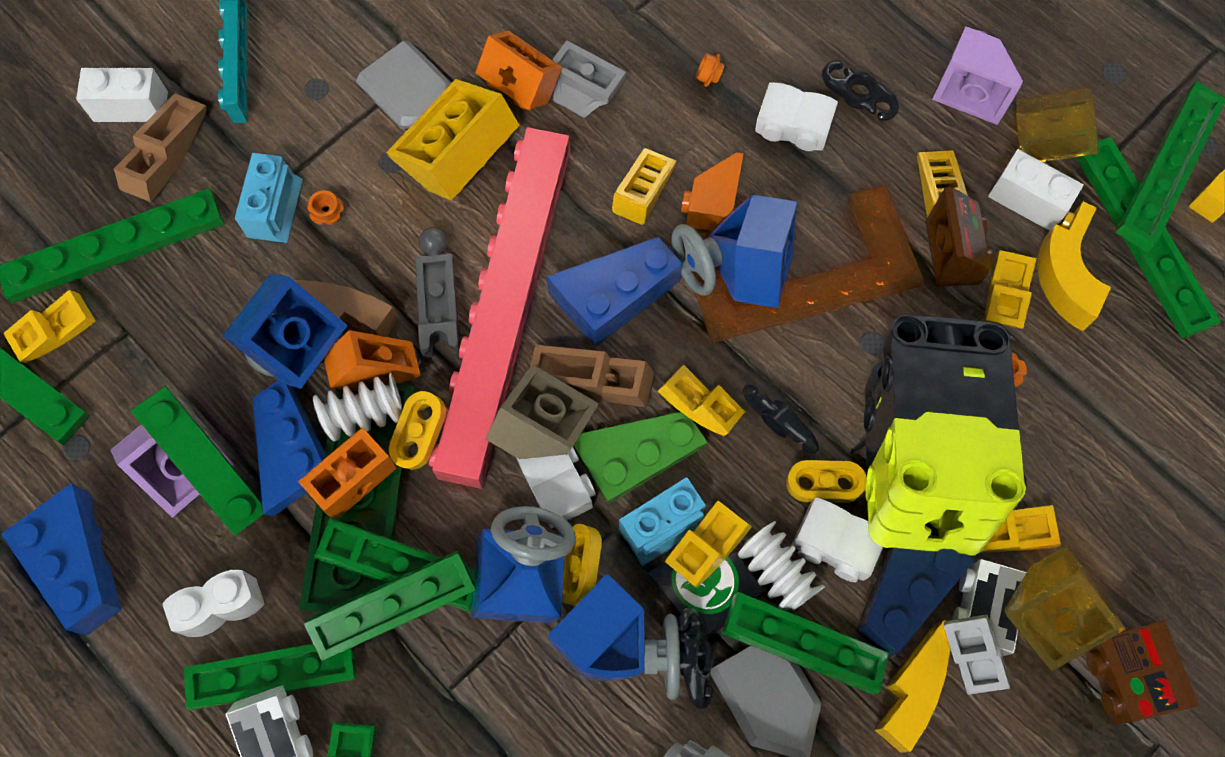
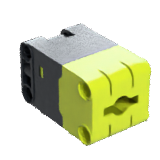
[864,315,1026,556]

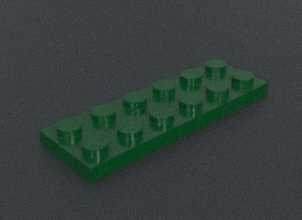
[299,383,416,614]

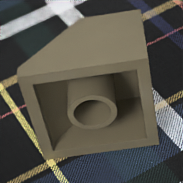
[485,364,599,459]

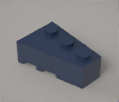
[857,522,975,658]

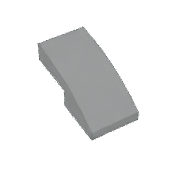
[944,614,1010,695]

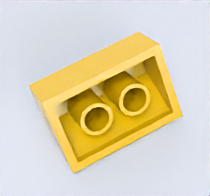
[386,79,520,201]

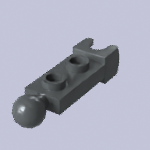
[415,227,461,359]

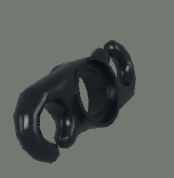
[822,61,899,121]
[742,384,819,454]
[678,608,713,709]

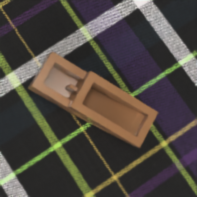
[114,93,207,202]
[294,280,399,337]
[530,345,654,408]

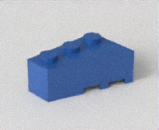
[547,237,683,347]
[1,483,121,636]

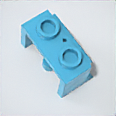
[235,153,303,243]
[619,477,706,566]

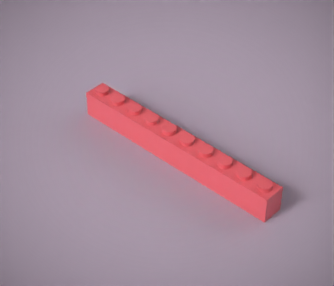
[429,127,570,489]

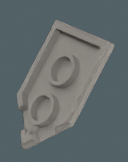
[356,41,451,129]
[710,646,822,757]

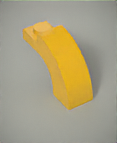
[1037,201,1111,331]

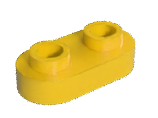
[389,391,446,470]
[786,460,866,503]
[562,524,602,606]

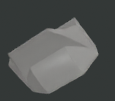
[552,40,626,118]

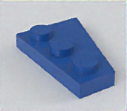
[252,380,327,517]

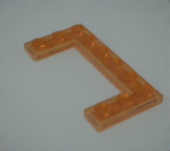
[682,185,924,343]

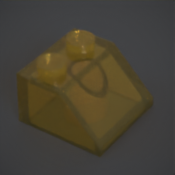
[1016,87,1098,162]
[1004,546,1126,671]

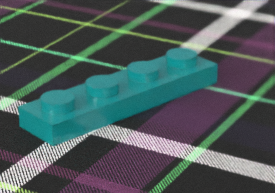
[218,0,248,124]

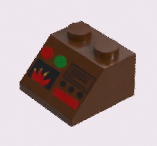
[925,187,994,287]
[1084,620,1199,724]

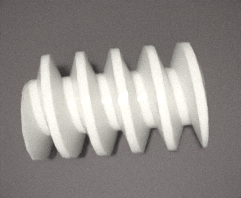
[313,373,402,441]
[738,521,825,611]

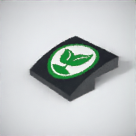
[649,551,765,639]

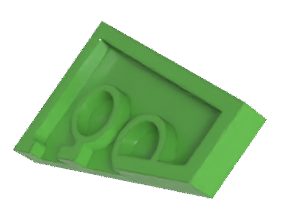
[573,412,707,504]

